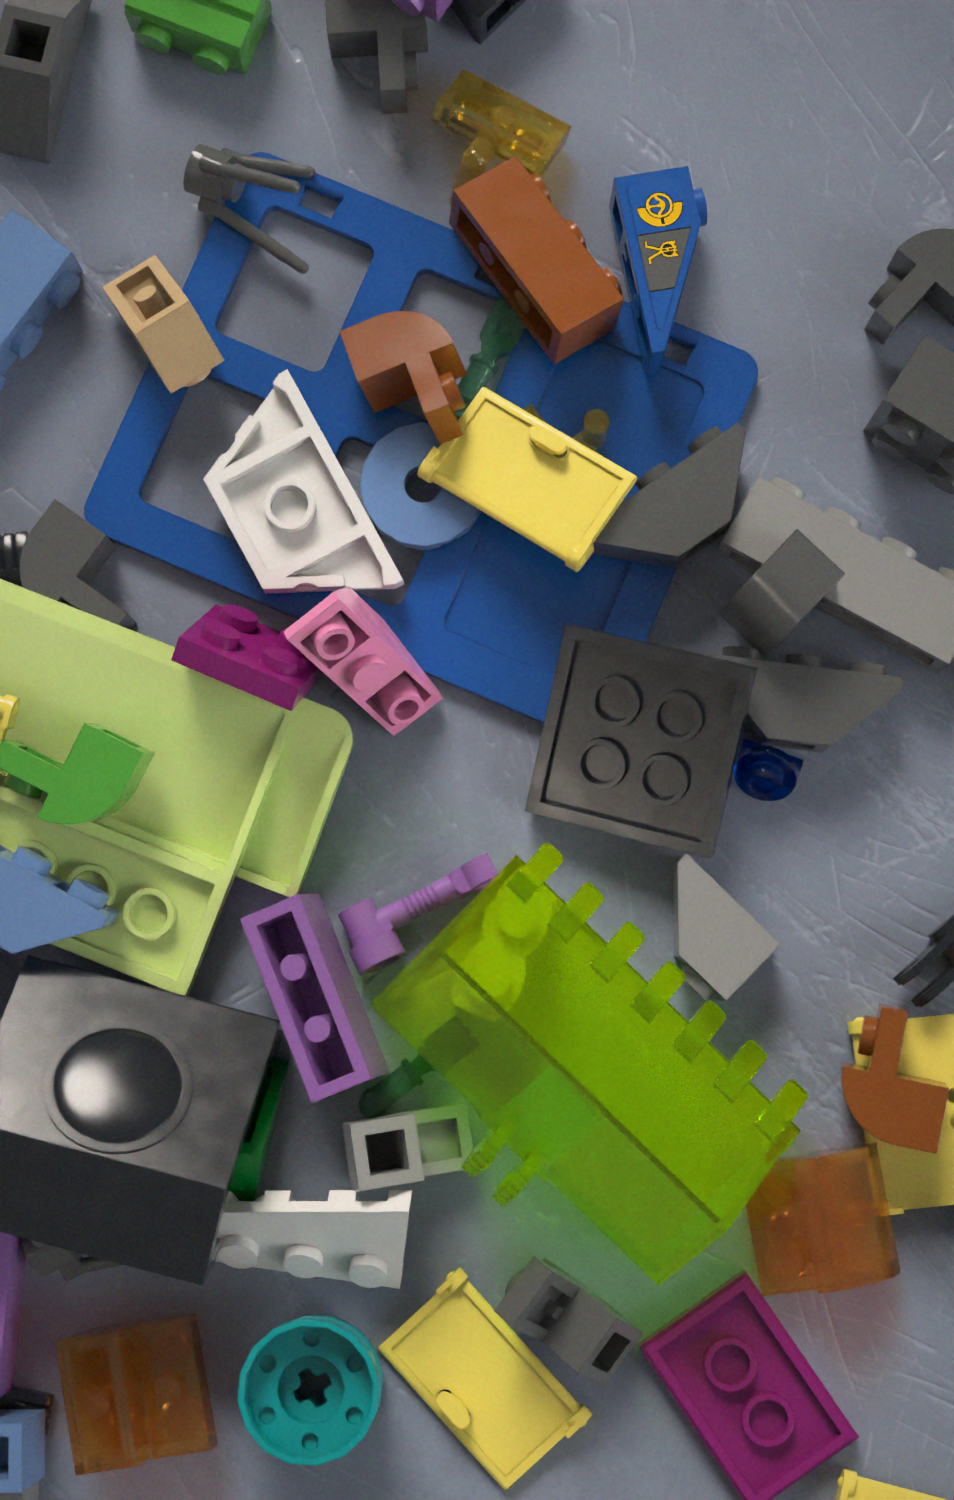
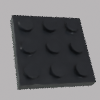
[525,623,757,859]

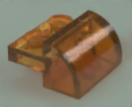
[739,1142,901,1296]
[55,1313,218,1476]

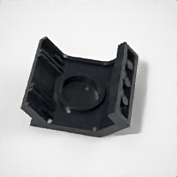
[0,955,283,1286]

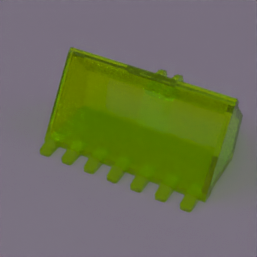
[371,843,808,1286]

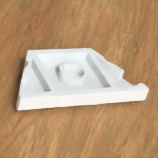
[203,369,404,594]

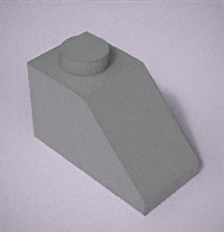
[673,853,781,1001]

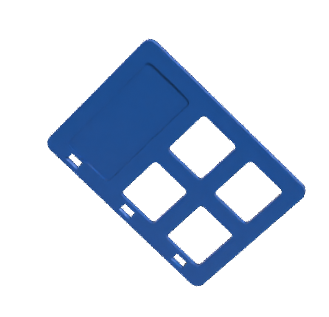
[84,152,758,724]

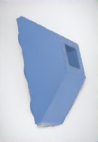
[0,845,121,954]

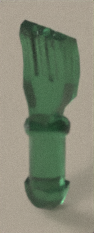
[455,296,526,420]
[358,1012,482,1117]

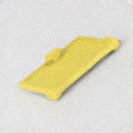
[417,387,637,572]
[847,1013,954,1218]
[377,1267,592,1491]

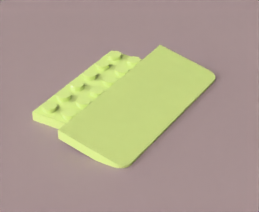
[0,579,353,996]

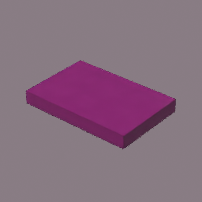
[638,1269,859,1500]

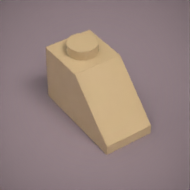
[102,255,225,394]

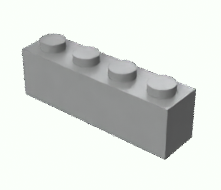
[716,476,954,673]

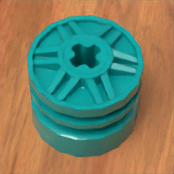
[237,1314,384,1466]

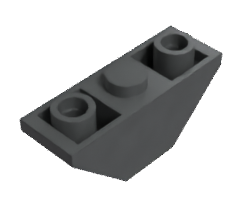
[0,0,92,164]
[592,422,746,568]
[710,646,904,753]

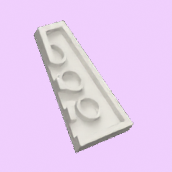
[215,1190,412,1289]

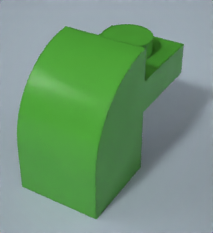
[0,723,155,824]

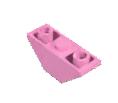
[283,587,443,736]

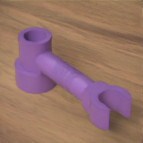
[338,853,500,976]

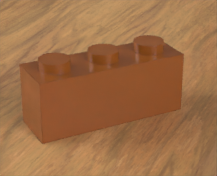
[449,156,624,365]

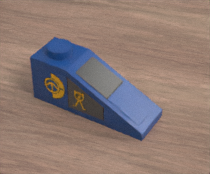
[609,166,707,377]

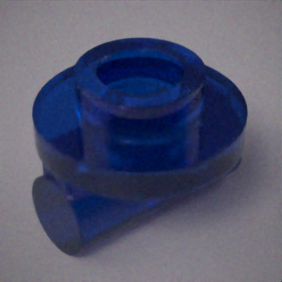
[733,738,804,801]

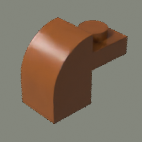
[340,311,468,445]
[840,1003,949,1154]

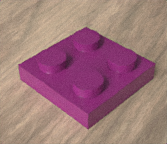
[171,604,324,711]

